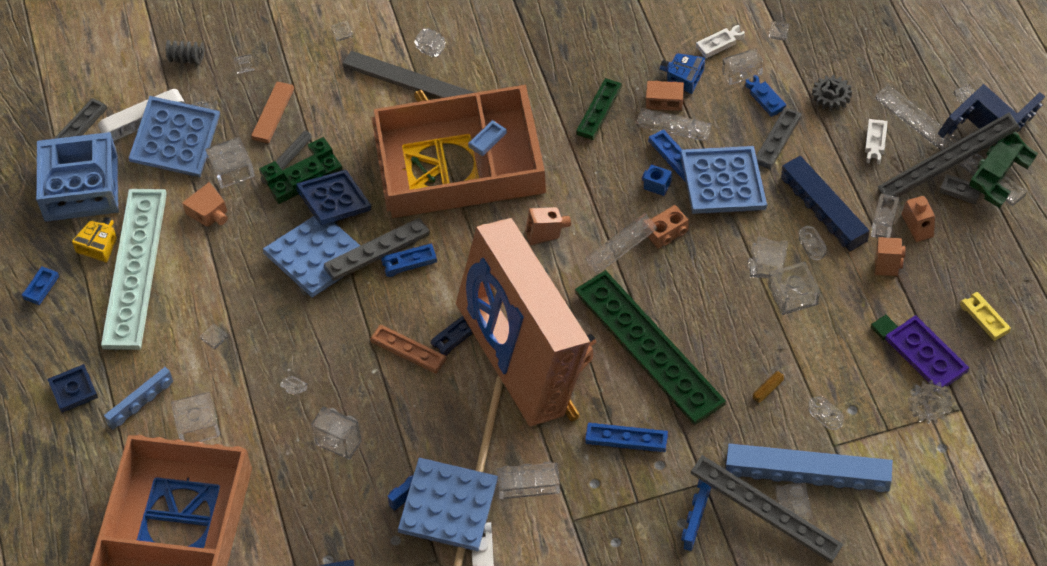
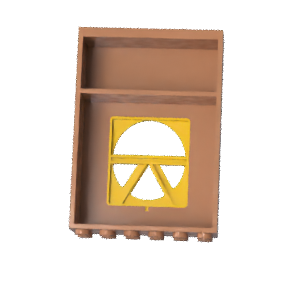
[371,85,546,218]

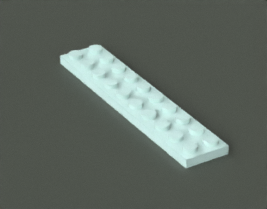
[101,189,167,350]

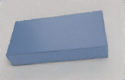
[468,120,507,156]

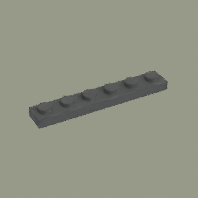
[323,217,430,281]

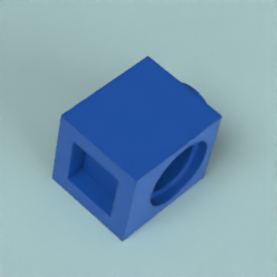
[642,164,672,196]

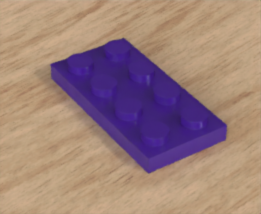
[885,315,969,392]

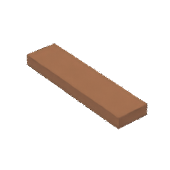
[251,82,294,143]
[370,324,447,374]

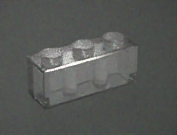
[497,462,560,499]

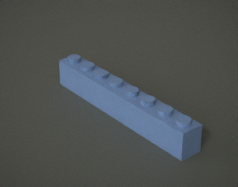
[726,444,893,492]

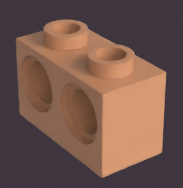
[644,205,689,248]

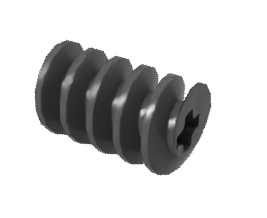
[165,40,205,64]

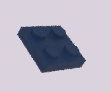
[47,364,98,413]

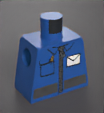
[660,53,705,94]

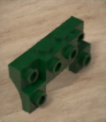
[969,132,1038,208]
[259,137,343,205]

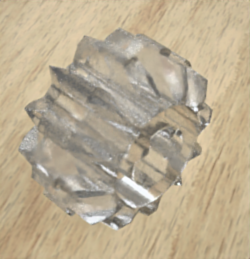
[415,28,446,57]

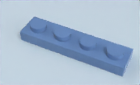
[104,367,173,430]

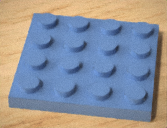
[129,96,220,177]
[680,146,767,214]
[263,216,360,298]
[398,458,498,551]

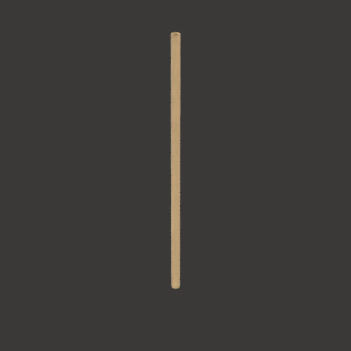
[453,376,503,566]

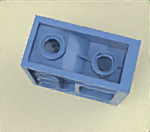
[36,132,119,221]

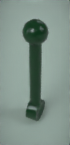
[411,156,436,183]

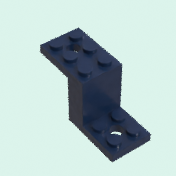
[937,84,1045,144]

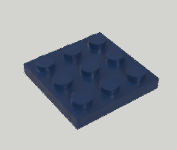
[296,170,371,226]

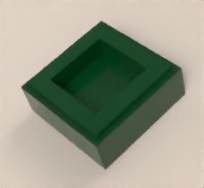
[871,314,898,341]

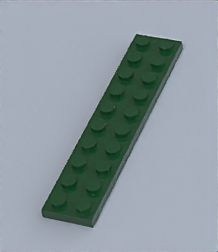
[575,270,726,426]

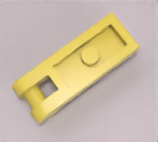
[960,292,1011,341]

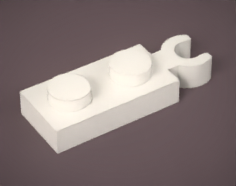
[696,25,745,58]
[865,119,888,164]

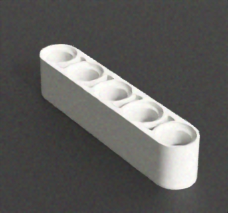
[98,89,186,141]

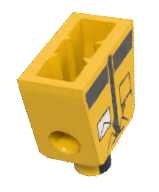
[72,217,117,263]

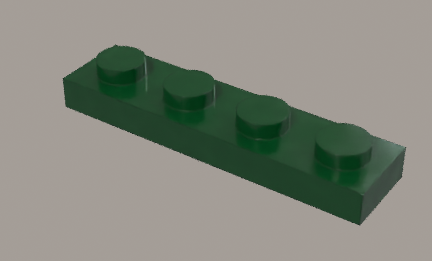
[576,78,622,140]

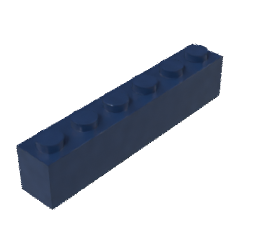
[781,155,870,252]

